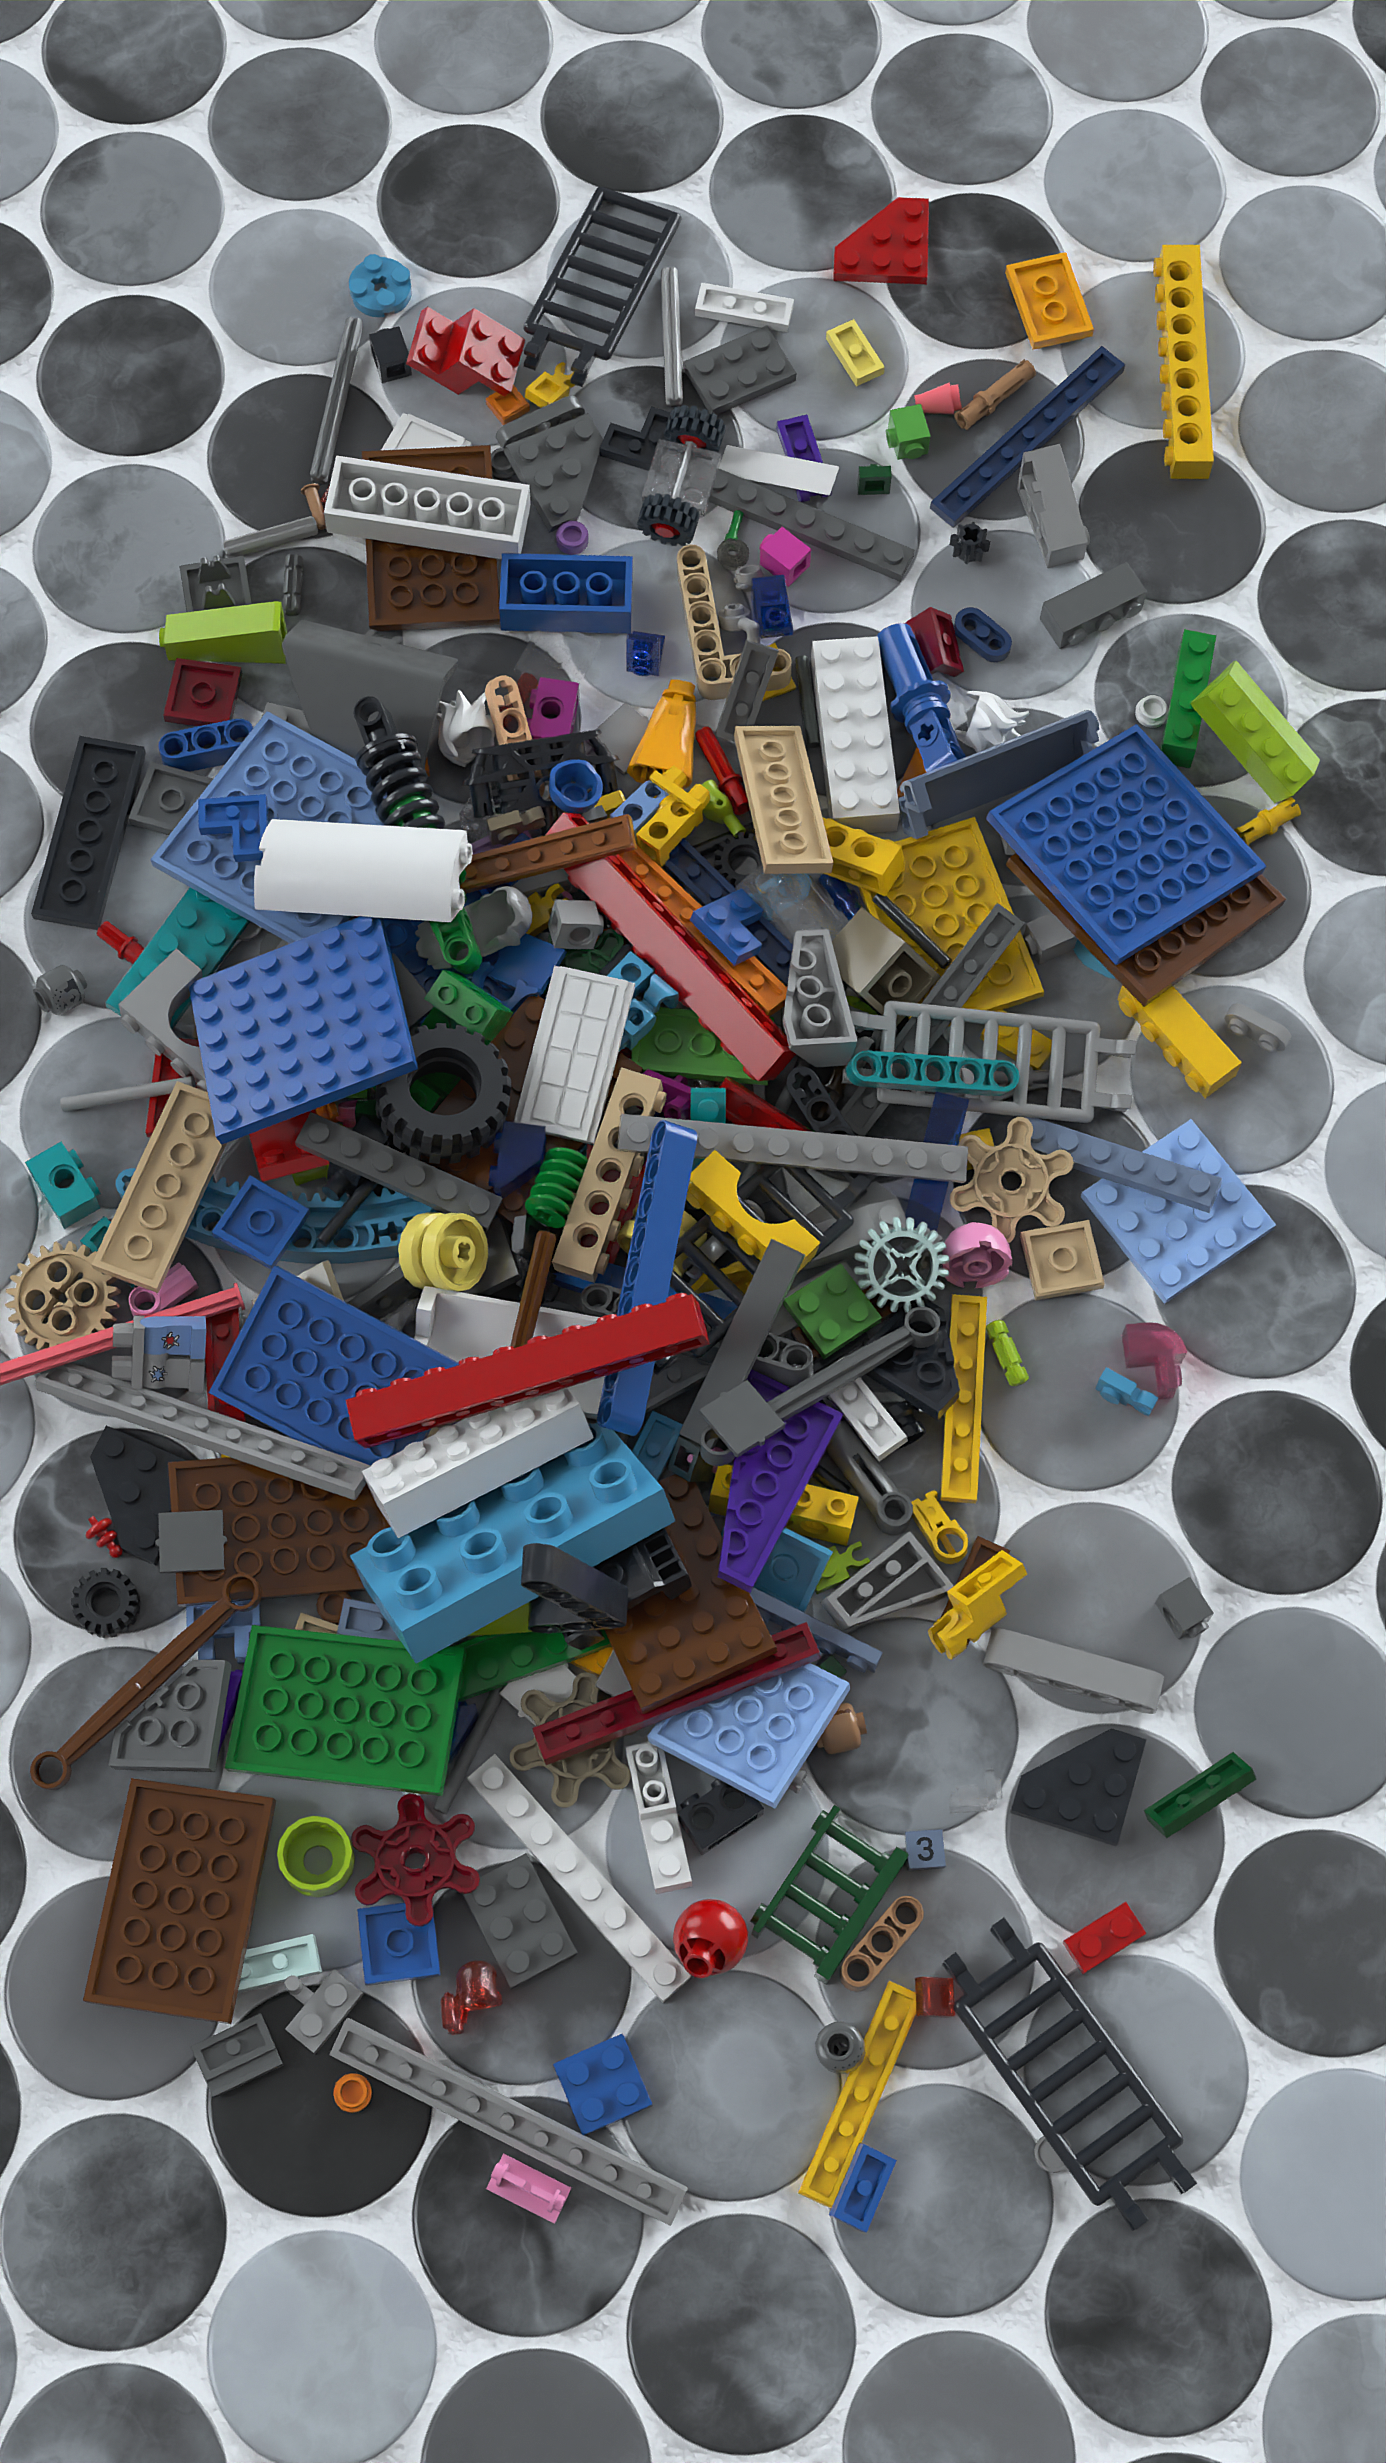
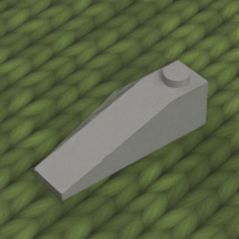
[783,929,858,1067]
[801,1181,907,1271]

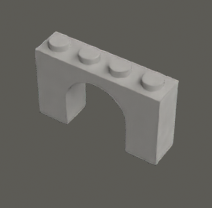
[119,948,208,1092]

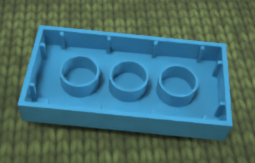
[350,1422,675,1664]

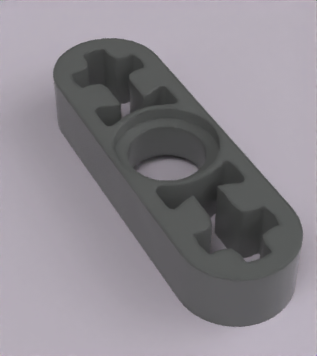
[496,396,585,448]

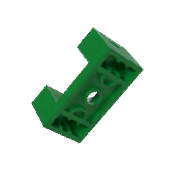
[370,970,514,1113]

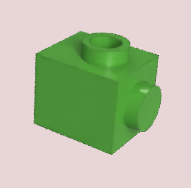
[886,404,930,460]

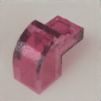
[1121,1322,1187,1399]

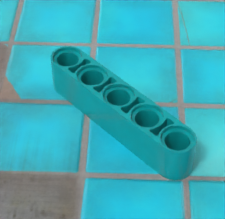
[846,1050,1020,1096]

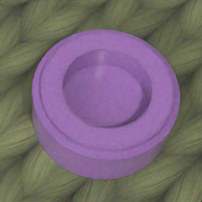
[556,521,588,555]

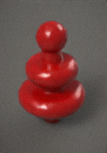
[85,1516,123,1558]

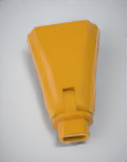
[627,679,696,790]

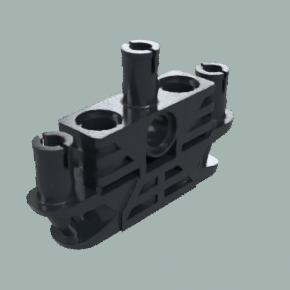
[462,729,620,836]

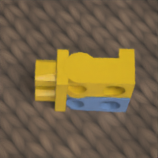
[610,766,710,867]

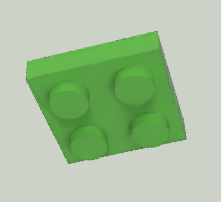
[783,1263,882,1359]

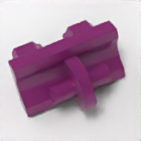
[636,1069,691,1120]

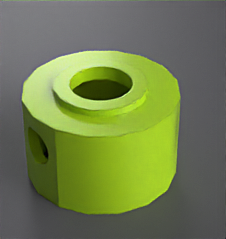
[277,1816,355,1898]

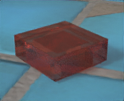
[915,1976,955,2018]

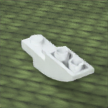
[625,1742,692,1894]

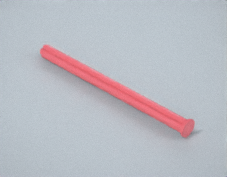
[0,1282,246,1386]

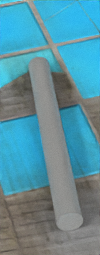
[60,1076,196,1112]

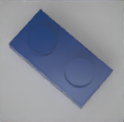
[829,2143,897,2233]

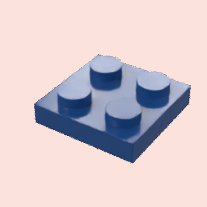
[212,1175,311,1270]
[357,1901,441,1986]
[553,2033,652,2136]

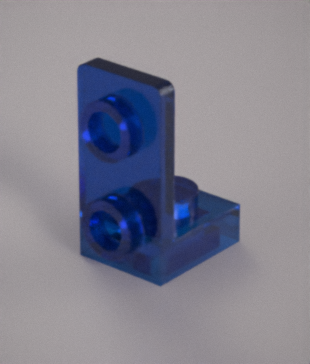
[626,631,665,676]

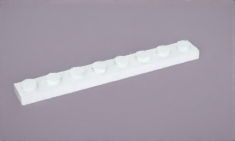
[467,1754,691,2003]

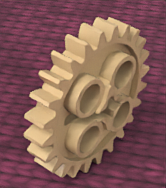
[5,1241,121,1351]

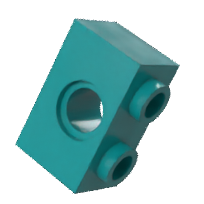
[25,1141,101,1229]

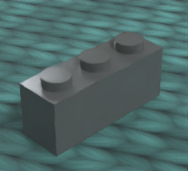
[1040,562,1147,649]

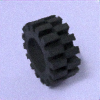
[714,832,774,894]
[71,1568,140,1638]

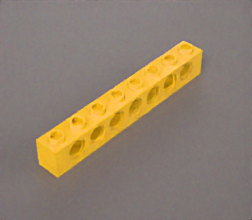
[1153,245,1214,479]

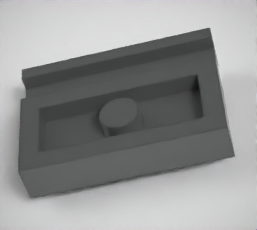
[191,2013,284,2099]

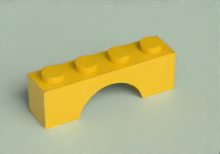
[686,1150,820,1275]

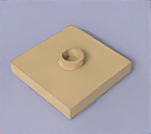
[1020,1220,1105,1301]

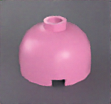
[942,1222,1012,1288]

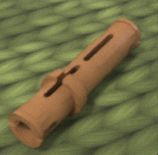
[954,359,1036,430]

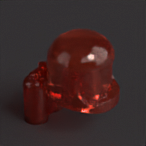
[440,1960,503,2035]

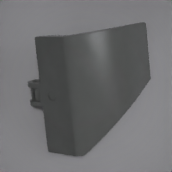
[282,620,458,769]

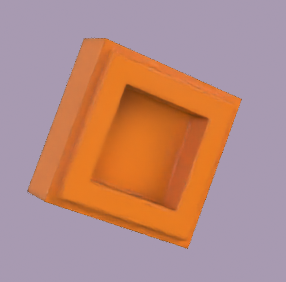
[486,385,530,425]

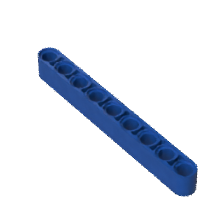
[597,1120,697,1436]

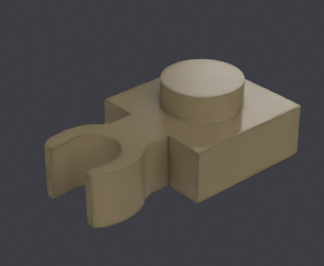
[486,806,546,846]

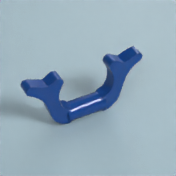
[472,962,542,1012]

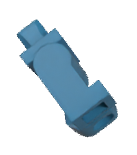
[607,951,679,1051]

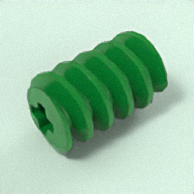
[525,1147,588,1228]

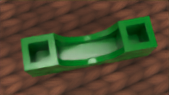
[1160,629,1217,768]

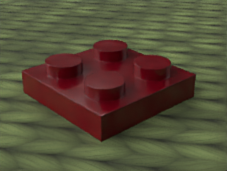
[163,658,243,726]

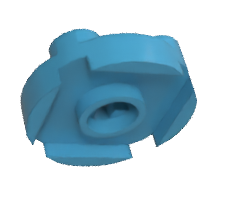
[349,254,412,317]

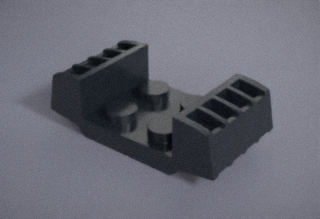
[562,1527,692,1650]

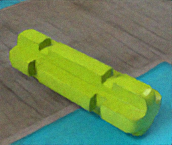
[986,1320,1029,1387]

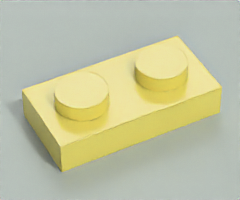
[826,319,885,386]

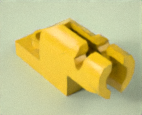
[928,1550,1027,1660]

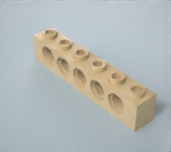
[552,1067,667,1283]

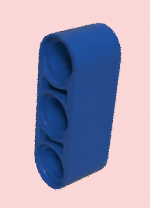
[158,719,253,772]

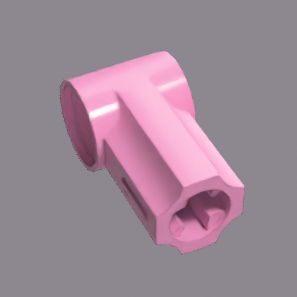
[129,1263,198,1317]

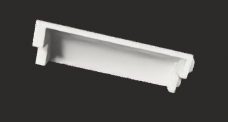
[254,819,473,922]
[414,1286,605,1420]

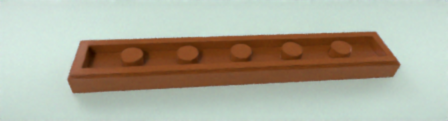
[460,814,637,894]

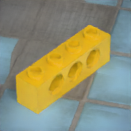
[822,817,905,896]
[708,1464,859,1546]

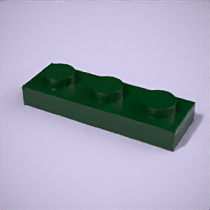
[1144,1752,1257,1838]

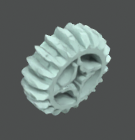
[854,1217,950,1312]

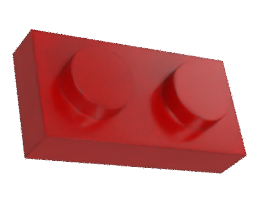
[1062,1902,1147,1974]

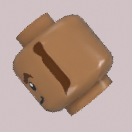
[817,1703,867,1754]

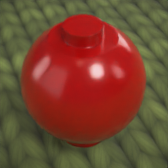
[673,1899,748,1978]

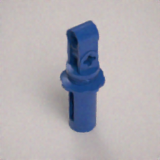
[877,623,966,772]

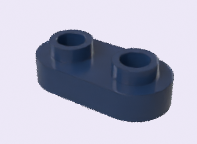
[954,607,1012,662]

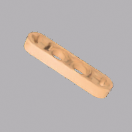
[485,675,545,797]

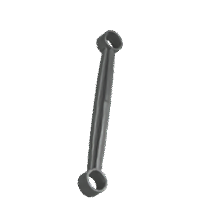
[700,1307,940,1466]

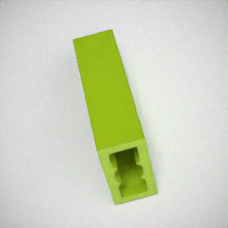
[159,601,287,664]

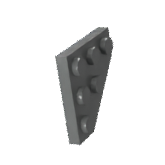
[504,413,603,533]
[109,1660,232,1772]

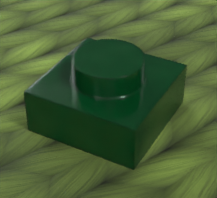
[857,464,892,495]

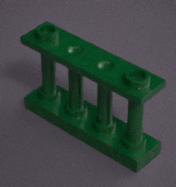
[750,1805,909,1985]

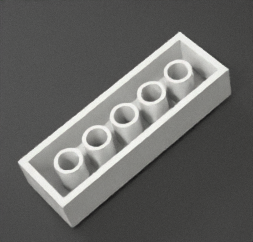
[324,456,531,559]
[811,636,900,833]
[362,1388,594,1538]

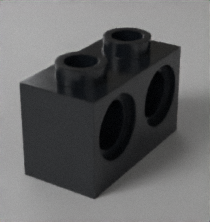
[678,1779,764,1855]

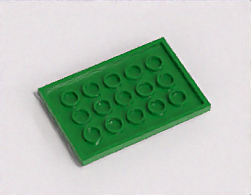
[224,1625,467,1796]

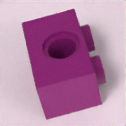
[526,677,580,739]

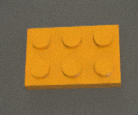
[1005,252,1094,350]

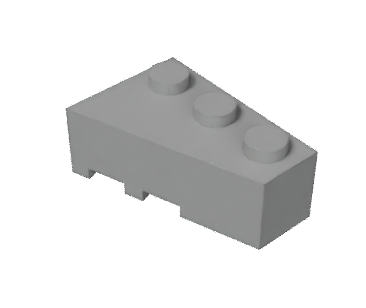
[1017,444,1090,568]
[820,1531,953,1631]

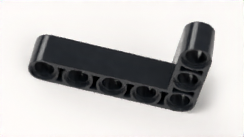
[521,1543,628,1634]

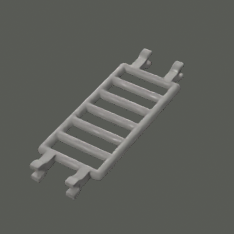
[842,1001,1136,1123]

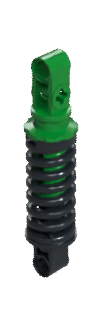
[353,696,482,974]

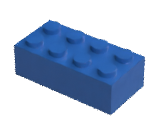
[499,553,633,634]

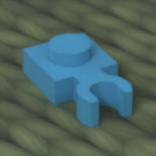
[1095,1367,1158,1416]

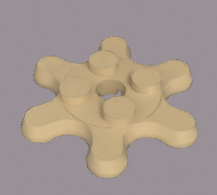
[949,1117,1074,1243]

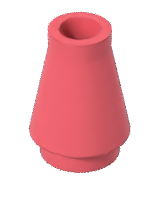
[914,382,962,414]

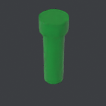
[724,510,744,546]

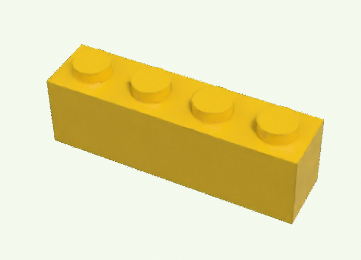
[1117,985,1242,1099]

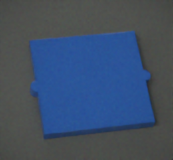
[488,934,567,997]

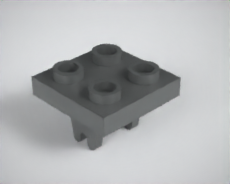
[179,555,252,612]

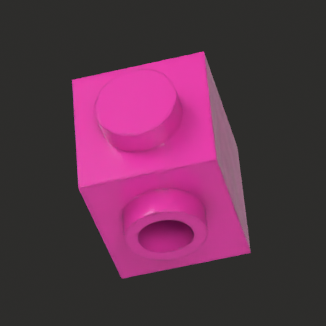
[759,527,811,587]

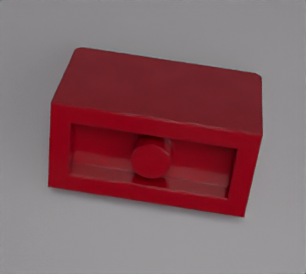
[904,607,964,677]

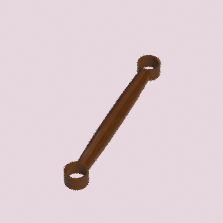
[30,1573,262,1790]

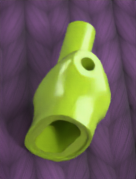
[701,780,746,838]

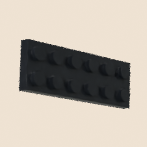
[31,736,146,930]

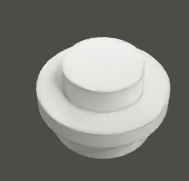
[1135,695,1168,728]

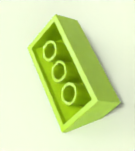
[1190,660,1320,803]

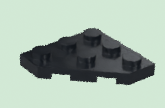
[863,1296,960,1420]
[90,1425,187,1566]
[1010,1728,1147,1846]

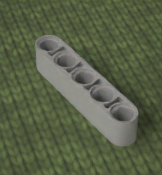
[983,1628,1164,1714]

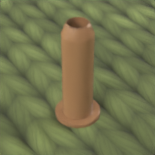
[301,483,326,530]

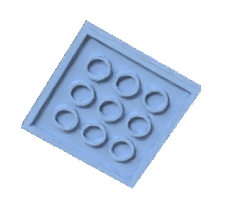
[1080,1119,1276,1304]
[647,1663,850,1809]

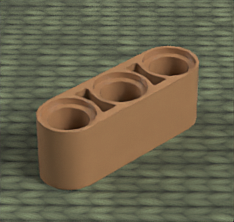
[840,1896,924,1992]

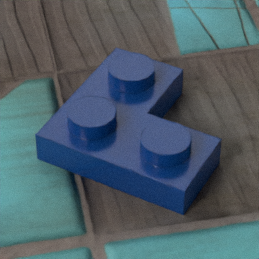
[198,794,268,862]
[690,888,764,966]

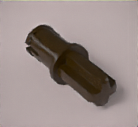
[812,1065,847,1121]

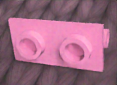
[486,2153,572,2224]

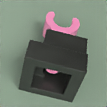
[668,1436,724,1482]

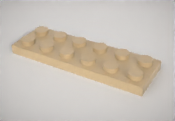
[734,726,833,874]
[91,1081,227,1293]

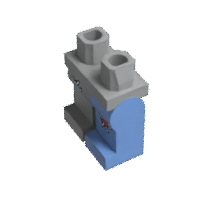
[112,1315,206,1393]

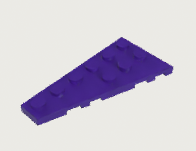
[717,1369,843,1593]

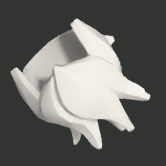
[436,690,496,767]
[954,691,1029,753]

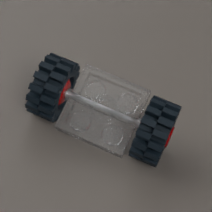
[637,405,726,546]

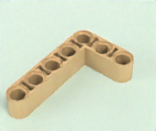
[677,544,791,700]

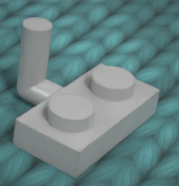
[285,1969,364,2054]

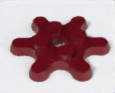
[351,1793,480,1927]

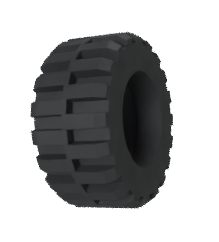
[375,1023,511,1164]

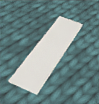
[719,445,839,495]

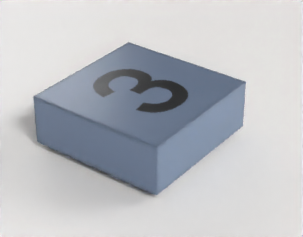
[905,1829,946,1871]

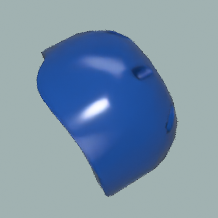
[549,760,603,814]

